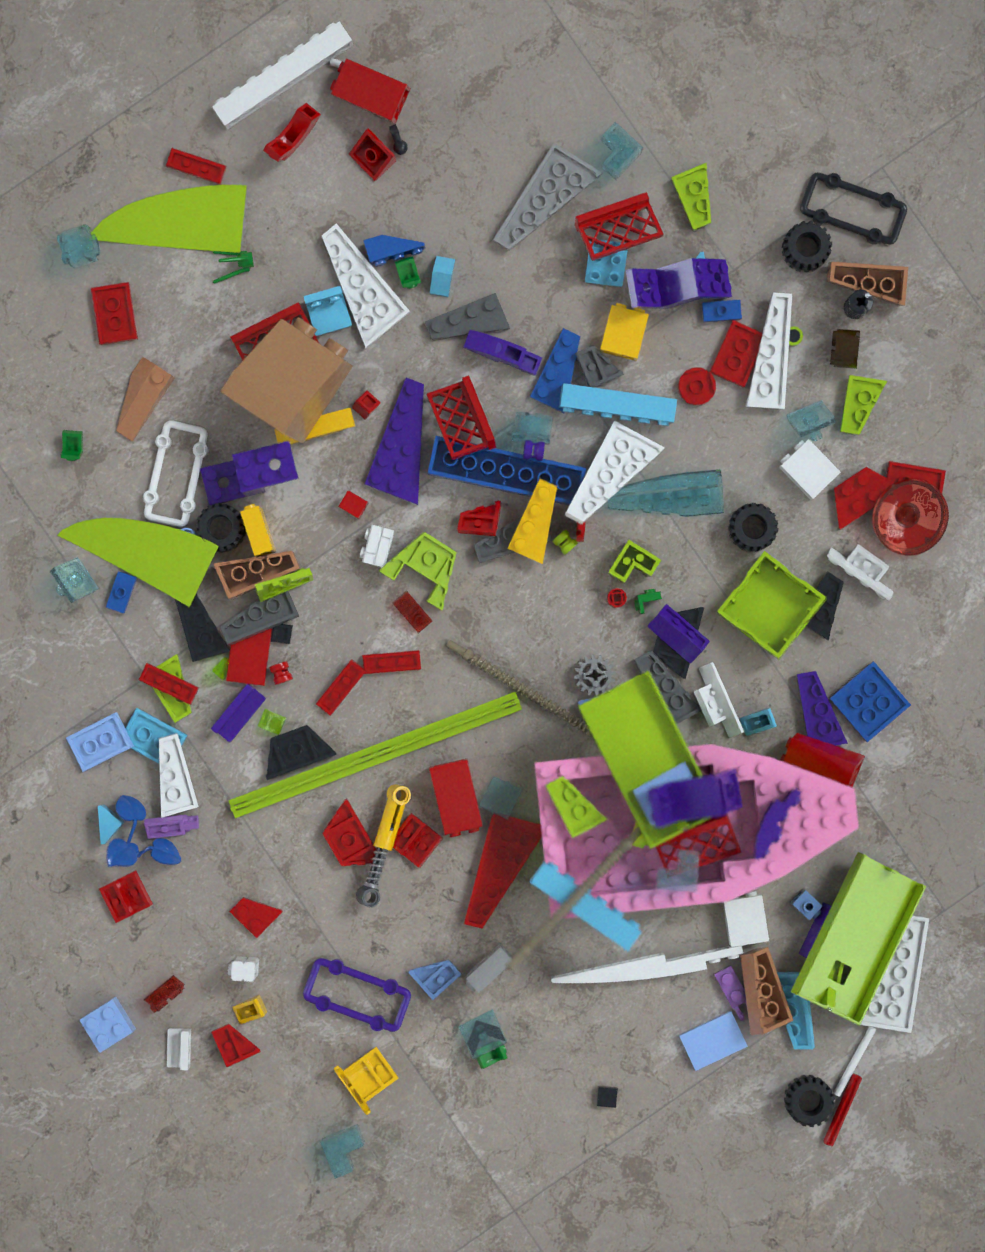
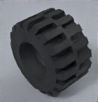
[782,221,832,273]
[195,503,246,552]
[728,503,779,552]
[784,1075,835,1127]

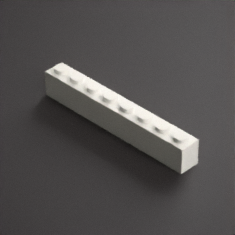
[212,22,353,130]

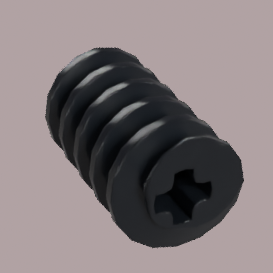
[843,290,873,320]

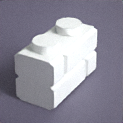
[360,525,395,567]
[228,957,259,982]

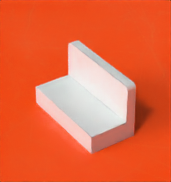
[167,1028,191,1070]

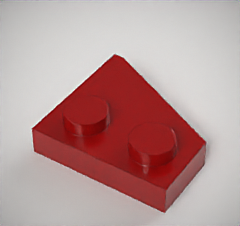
[457,500,502,537]
[211,1023,261,1067]

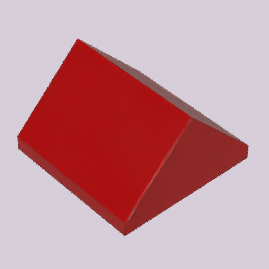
[349,128,396,181]

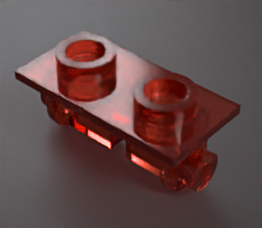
[144,975,185,1013]

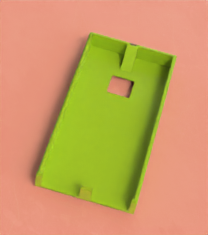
[577,671,711,849]
[791,852,927,1026]

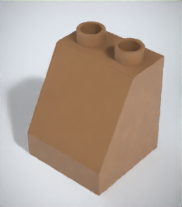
[220,317,353,443]

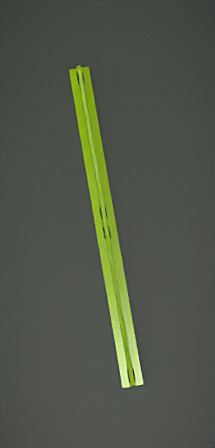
[228,692,522,818]

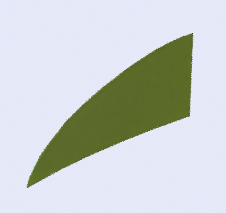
[88,185,247,253]
[57,518,219,607]

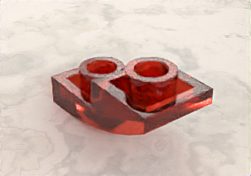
[392,590,433,634]

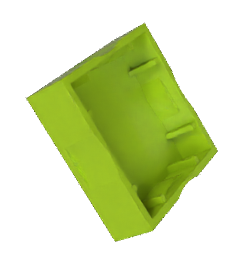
[717,551,826,660]

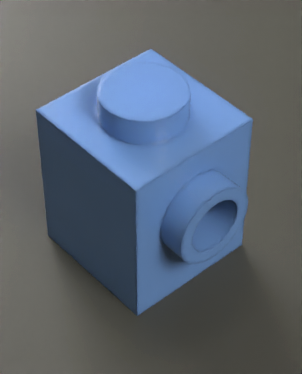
[790,889,822,920]

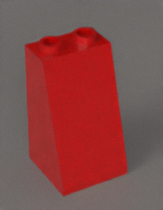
[330,58,411,124]
[780,733,865,788]
[429,758,483,837]

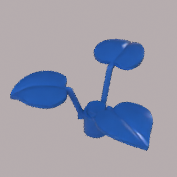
[107,795,181,867]

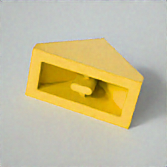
[232,994,267,1024]

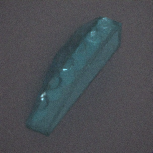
[608,469,724,517]

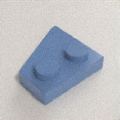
[408,959,462,1000]

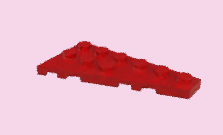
[464,812,542,929]

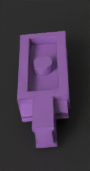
[144,815,199,839]

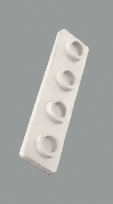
[827,544,893,600]
[694,662,744,738]

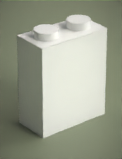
[779,439,841,500]
[722,891,769,947]

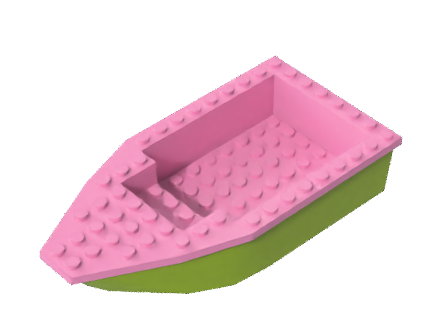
[535,744,859,919]

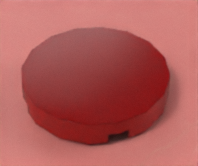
[678,367,716,406]
[576,521,586,542]

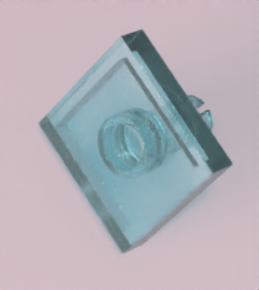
[786,400,836,441]
[50,557,99,603]

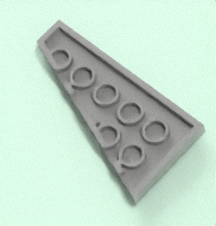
[493,143,602,251]

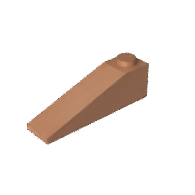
[116,357,175,442]

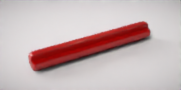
[823,1073,862,1147]

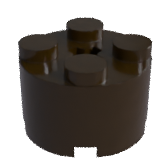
[830,329,860,369]

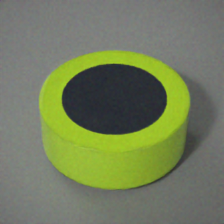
[789,326,803,346]

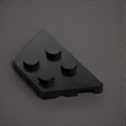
[653,607,704,679]
[266,725,337,780]

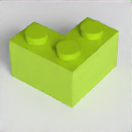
[608,540,661,583]

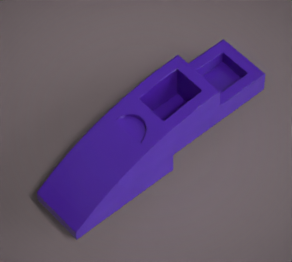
[463,330,542,376]
[753,788,802,861]

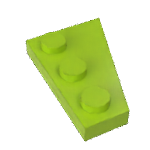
[545,776,608,838]

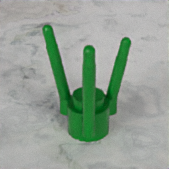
[213,251,254,284]

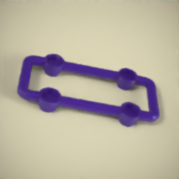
[303,958,411,1032]

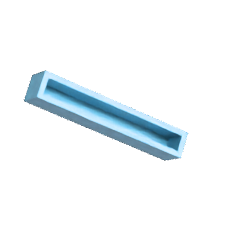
[559,383,677,426]
[530,861,641,951]

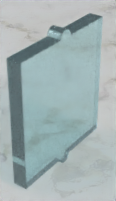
[479,776,522,820]

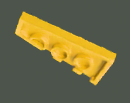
[508,478,557,564]

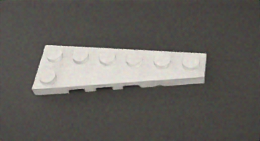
[746,292,792,409]

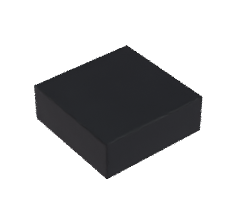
[271,624,293,644]
[597,1086,618,1108]

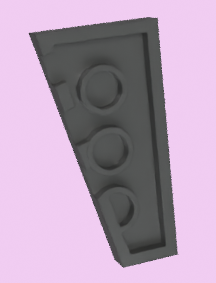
[425,293,510,340]
[474,516,553,564]
[220,591,299,646]
[634,650,702,724]

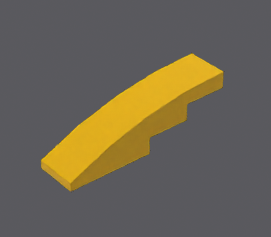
[274,408,355,445]

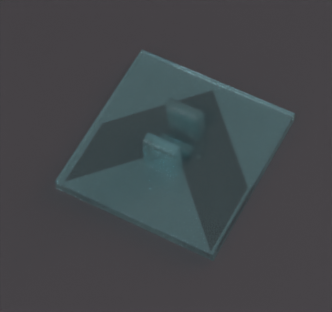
[458,1009,508,1060]

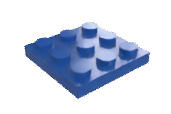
[829,661,911,742]

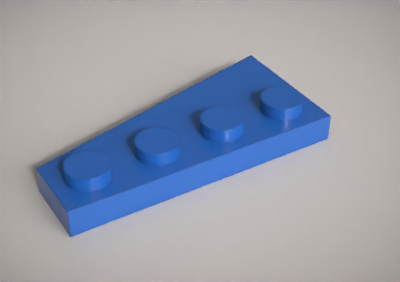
[530,328,580,414]

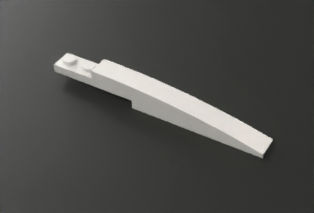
[551,946,743,983]

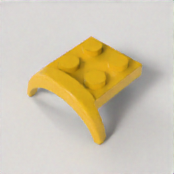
[334,1046,399,1115]

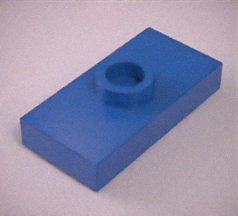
[702,300,742,323]
[106,571,137,614]

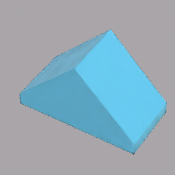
[430,256,455,297]
[739,708,777,736]
[98,804,125,844]

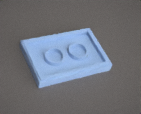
[66,712,134,772]
[632,762,693,825]
[679,1011,748,1071]

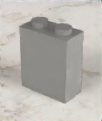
[466,943,513,993]

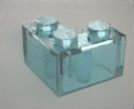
[601,122,643,180]
[656,850,699,892]
[321,1124,365,1179]

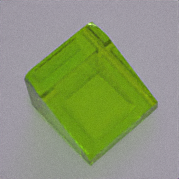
[212,657,229,680]
[258,709,286,735]

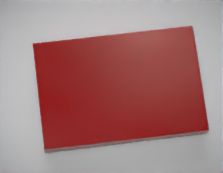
[91,282,138,345]
[710,320,763,388]
[886,461,946,498]
[226,629,272,686]

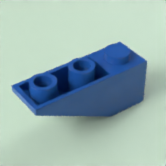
[363,235,426,267]

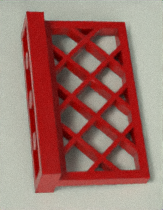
[575,192,664,261]
[230,302,320,361]
[427,375,496,460]
[655,813,742,878]

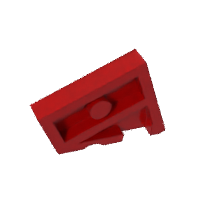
[229,897,283,938]

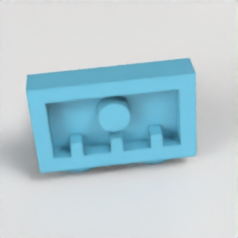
[585,239,628,287]
[303,286,352,336]

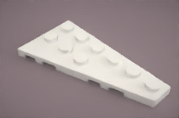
[322,224,410,349]
[565,421,665,524]
[854,915,929,1033]

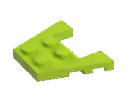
[379,532,457,610]

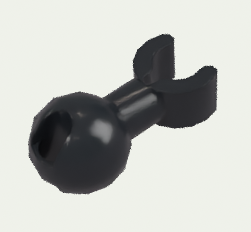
[389,124,408,155]

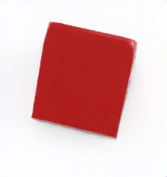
[352,390,381,420]

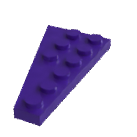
[365,377,424,505]

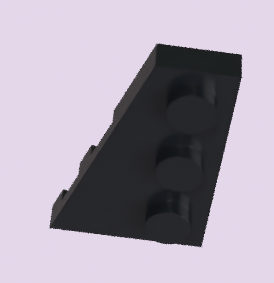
[806,571,844,641]

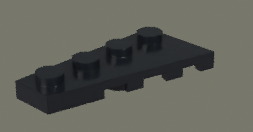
[175,593,230,662]

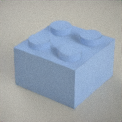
[80,997,136,1053]

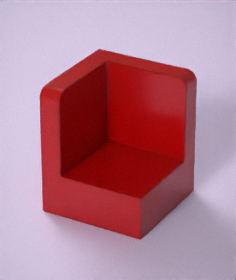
[338,491,369,519]

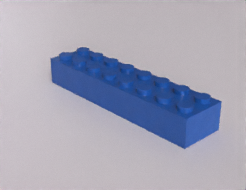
[428,436,586,506]

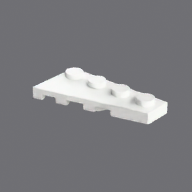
[159,733,199,818]

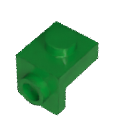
[395,256,421,289]
[60,430,83,461]
[634,589,662,614]
[475,1041,507,1069]

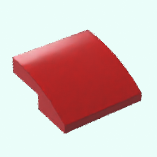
[393,813,443,868]
[99,870,153,923]

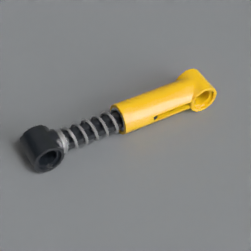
[356,784,411,908]

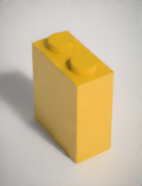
[600,303,649,361]
[240,504,276,557]

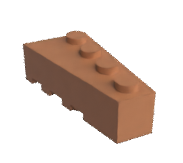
[827,262,908,306]
[213,551,301,600]
[740,947,794,1035]

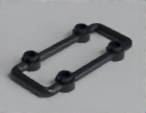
[800,172,907,245]

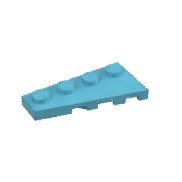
[777,972,815,1049]

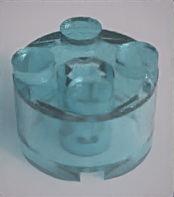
[57,224,100,268]
[512,412,553,445]

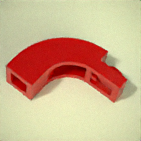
[263,103,321,162]

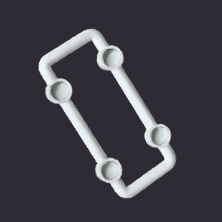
[143,421,209,527]

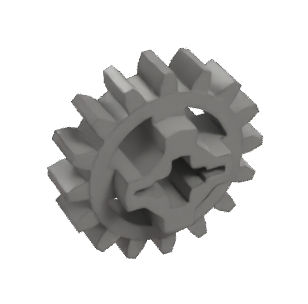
[574,654,616,696]

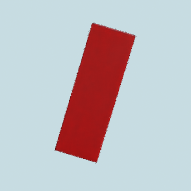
[166,148,227,185]
[362,650,421,674]
[316,659,366,716]
[139,663,200,705]

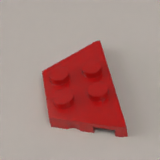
[834,467,897,530]
[322,798,376,866]

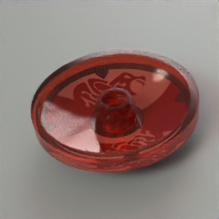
[872,479,949,556]

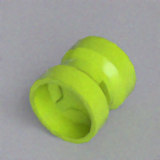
[552,529,578,556]

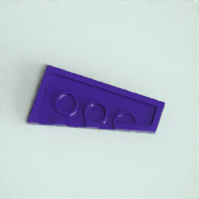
[796,671,848,746]

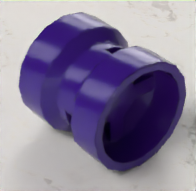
[523,440,545,461]

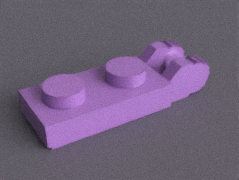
[714,965,747,1021]

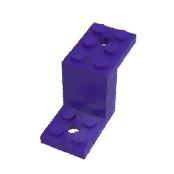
[626,258,732,309]
[200,441,299,505]
[647,768,743,828]

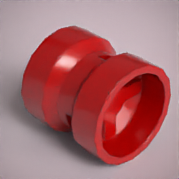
[607,588,627,608]
[269,661,293,685]

